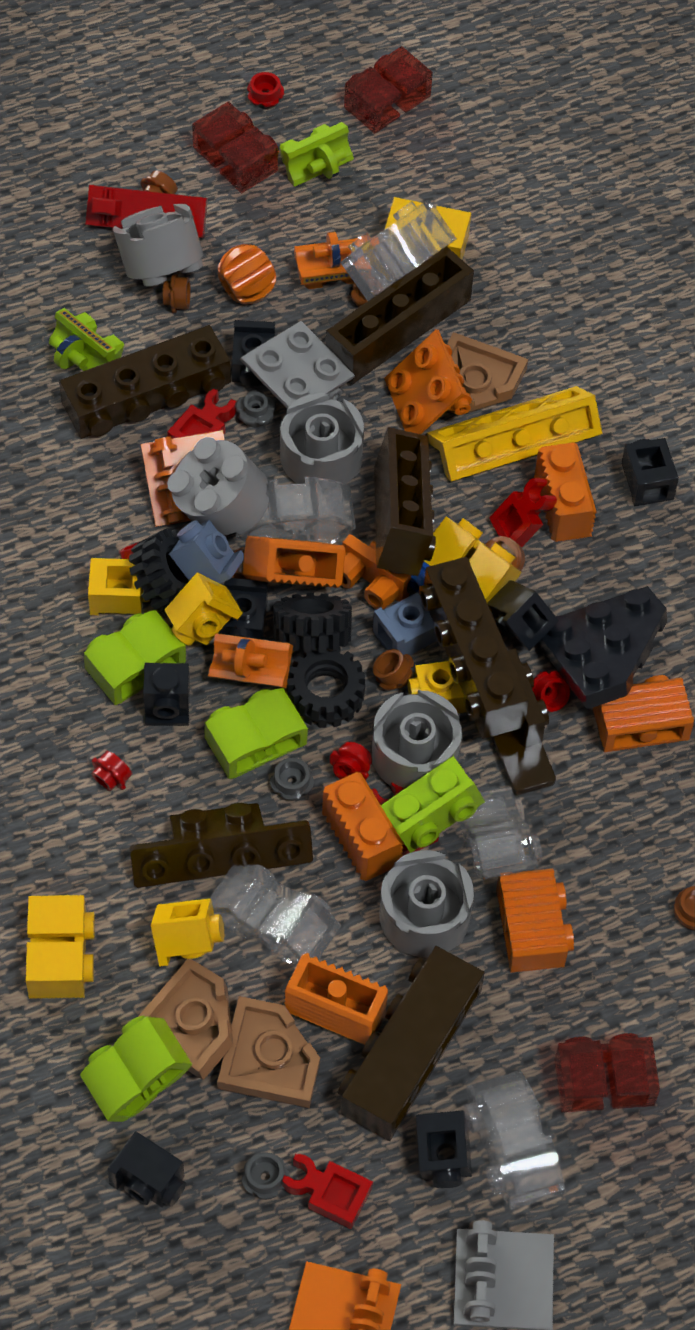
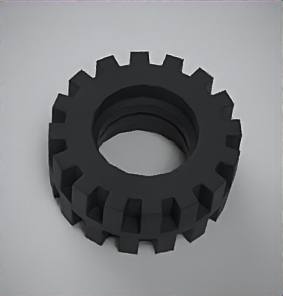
[287,647,365,728]

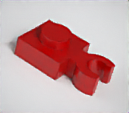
[167,389,236,439]
[489,478,558,547]
[282,1154,373,1229]

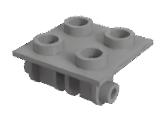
[240,321,355,409]
[454,1220,554,1330]

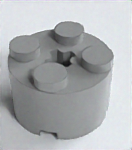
[113,204,203,286]
[280,393,364,491]
[167,437,269,535]
[371,690,462,789]
[379,850,474,957]

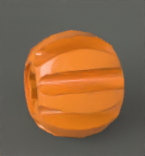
[217,244,276,304]

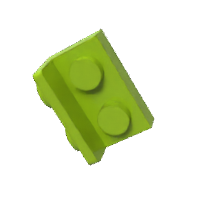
[381,756,485,853]

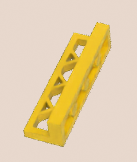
[427,386,603,481]

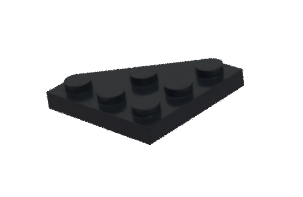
[537,586,667,709]

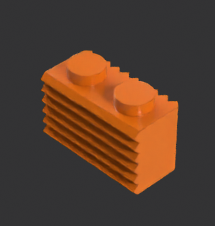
[534,442,597,542]
[242,536,346,588]
[593,675,694,752]
[322,772,404,881]
[496,868,574,973]
[284,953,388,1045]

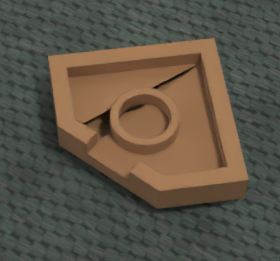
[447,332,528,414]
[138,959,233,1080]
[217,996,320,1108]

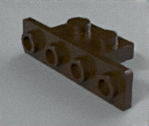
[491,648,556,795]
[129,803,313,888]

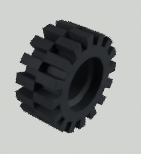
[129,528,189,613]
[273,593,352,653]

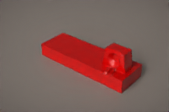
[85,185,208,238]

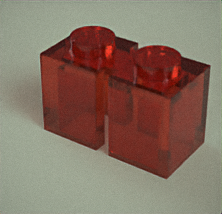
[344,46,433,134]
[192,101,279,194]
[554,1033,660,1113]

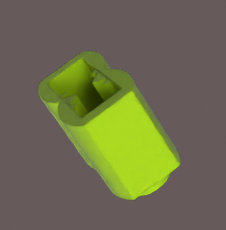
[84,610,186,705]
[204,688,308,779]
[80,1016,192,1122]

